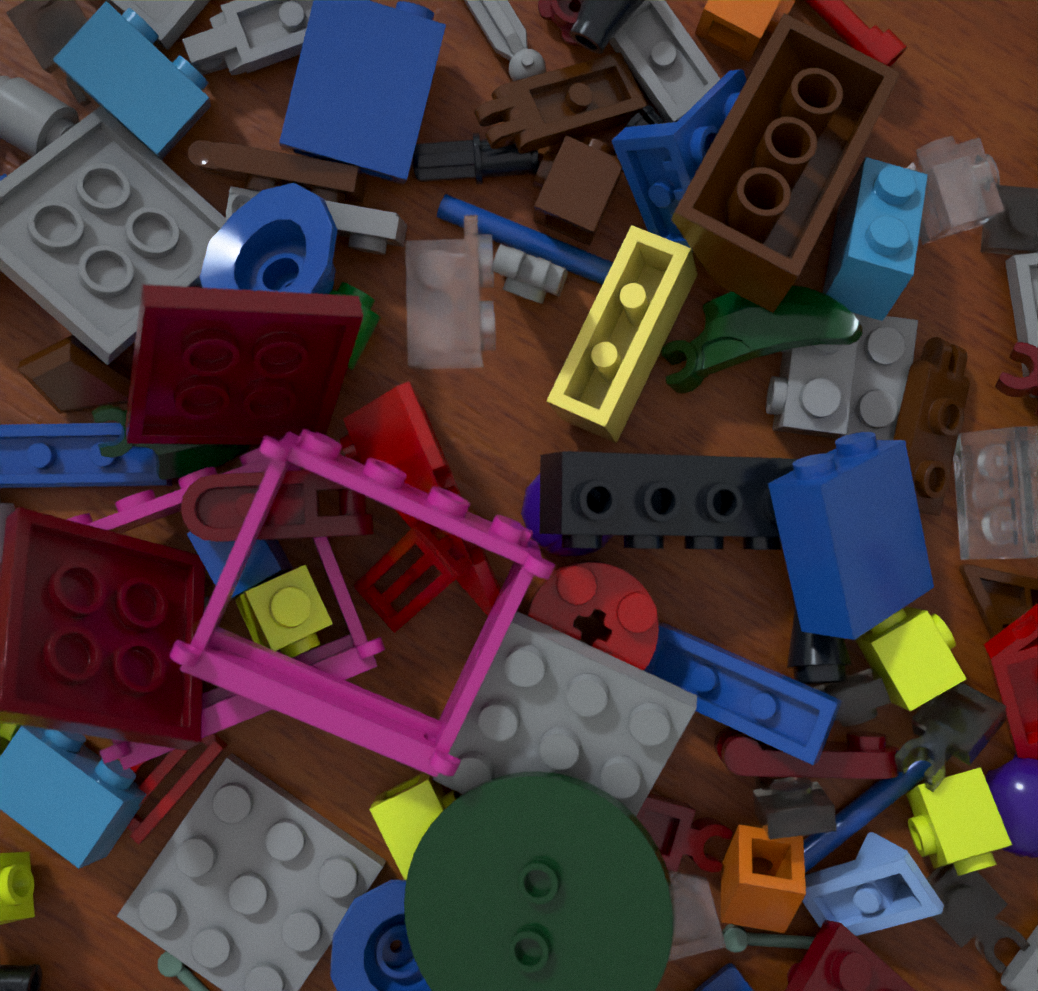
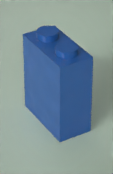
[279,0,446,185]
[768,432,934,640]

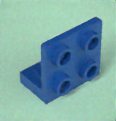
[611,69,747,252]

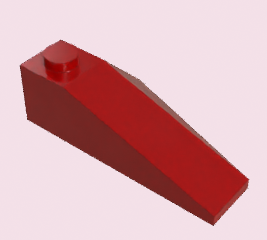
[340,381,501,616]

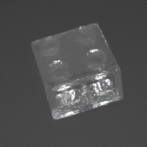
[405,215,496,369]
[953,426,1038,559]

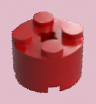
[527,561,659,671]

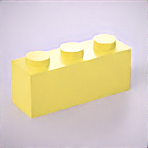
[546,225,697,444]

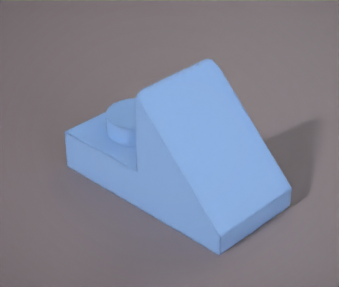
[802,832,944,936]

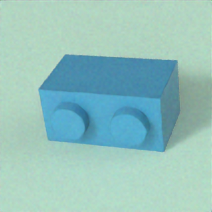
[53,1,211,160]
[823,157,928,321]
[0,725,146,869]

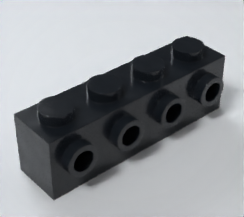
[540,451,798,550]

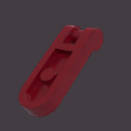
[181,470,374,542]
[714,727,899,779]

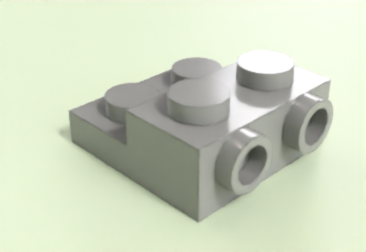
[766,313,918,440]

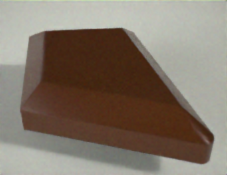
[17,335,132,414]
[959,564,1038,638]

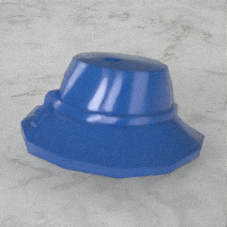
[200,183,338,294]
[330,880,432,991]

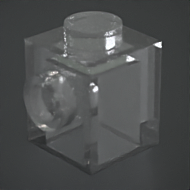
[907,136,1004,245]

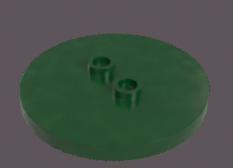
[404,771,676,991]

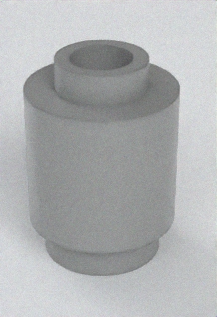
[0,76,79,157]

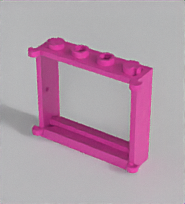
[170,429,555,778]
[67,448,385,770]

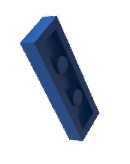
[644,623,842,765]

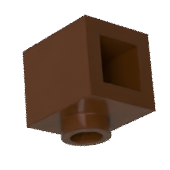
[533,136,623,246]

